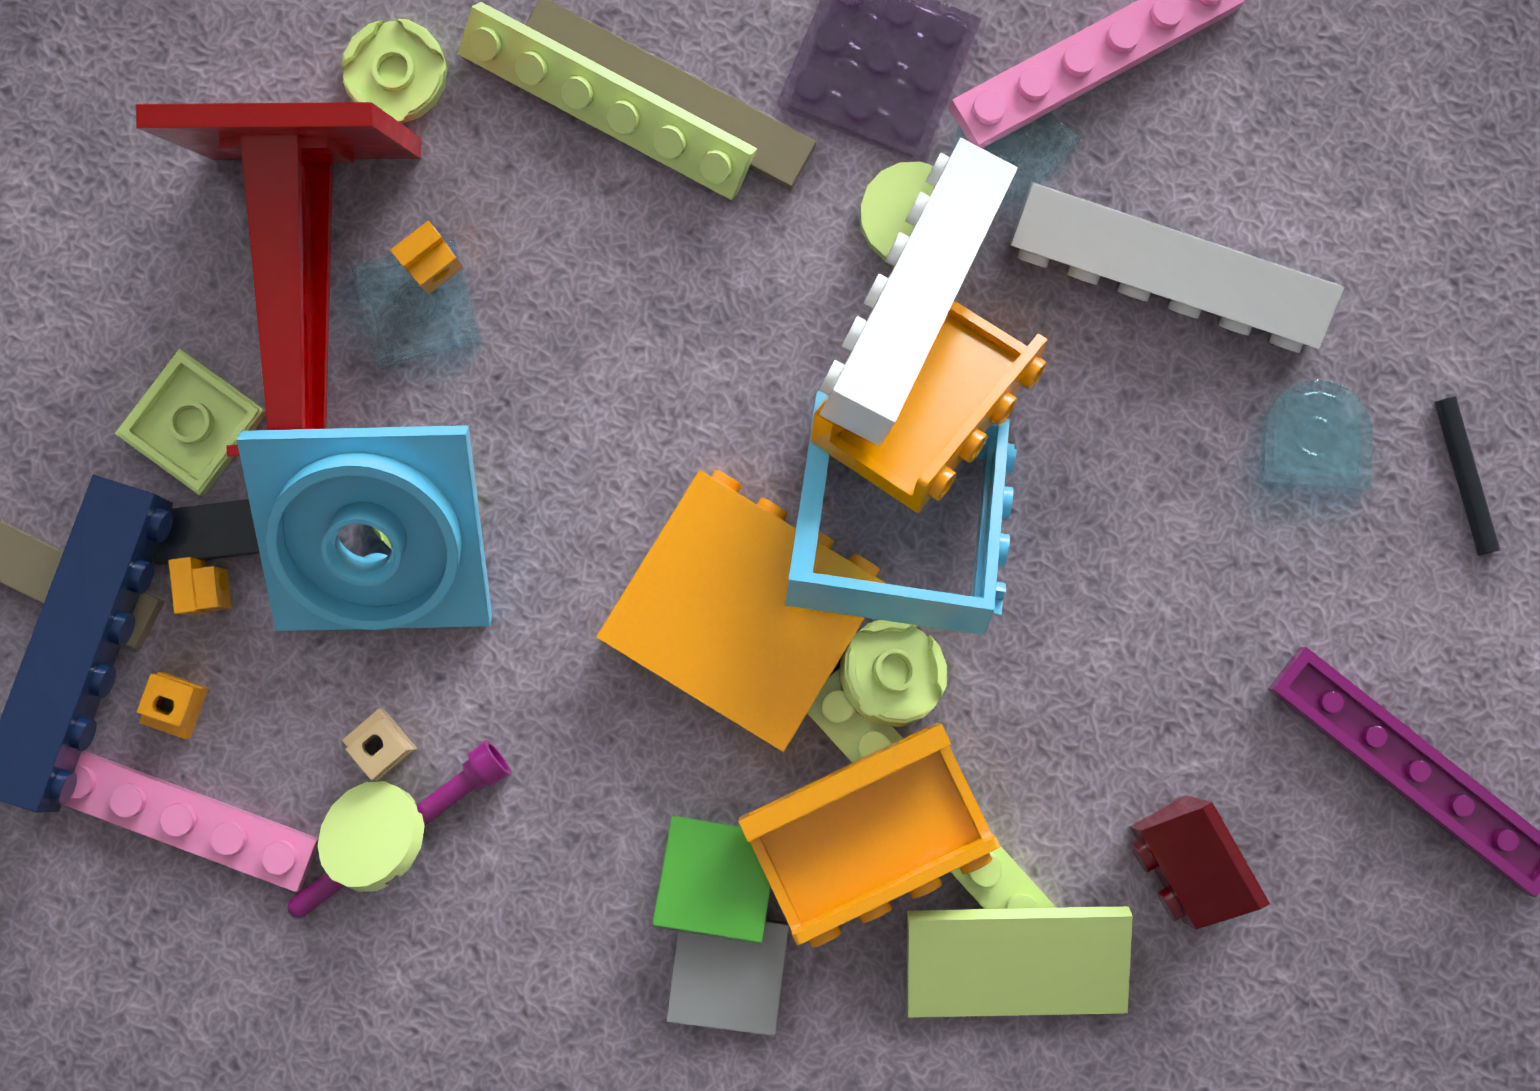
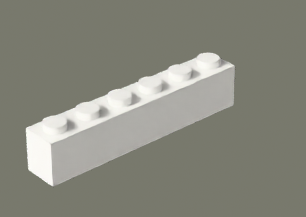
[819,138,1018,446]
[1010,182,1345,353]

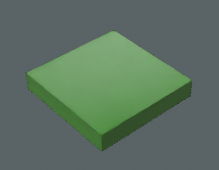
[652,816,771,945]

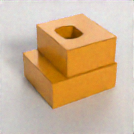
[390,220,464,295]
[168,557,232,616]
[136,672,209,739]

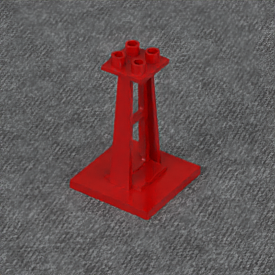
[136,102,421,456]

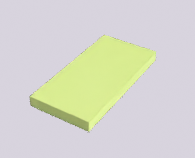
[907,906,1133,1018]

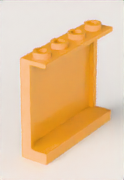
[596,469,886,752]

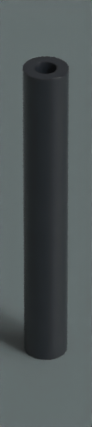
[1434,396,1500,556]

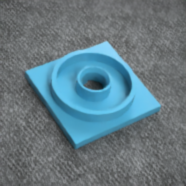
[237,425,492,631]

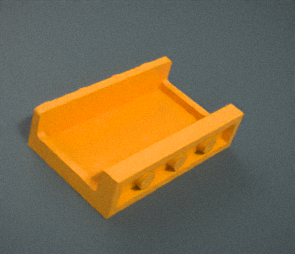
[810,301,1048,513]
[738,723,1001,948]

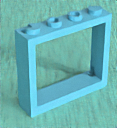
[785,391,1017,635]

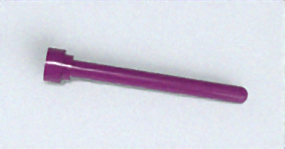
[287,740,512,918]

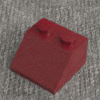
[1130,795,1270,930]

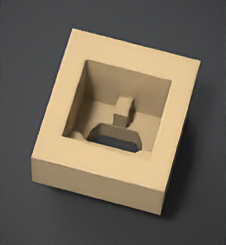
[342,708,417,781]

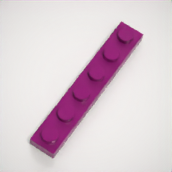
[1267,647,1540,898]

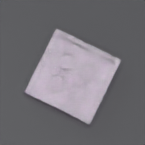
[778,0,982,162]

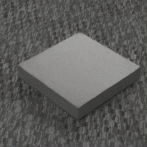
[666,920,789,1036]

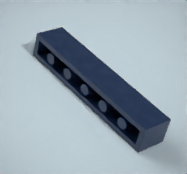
[0,474,173,813]

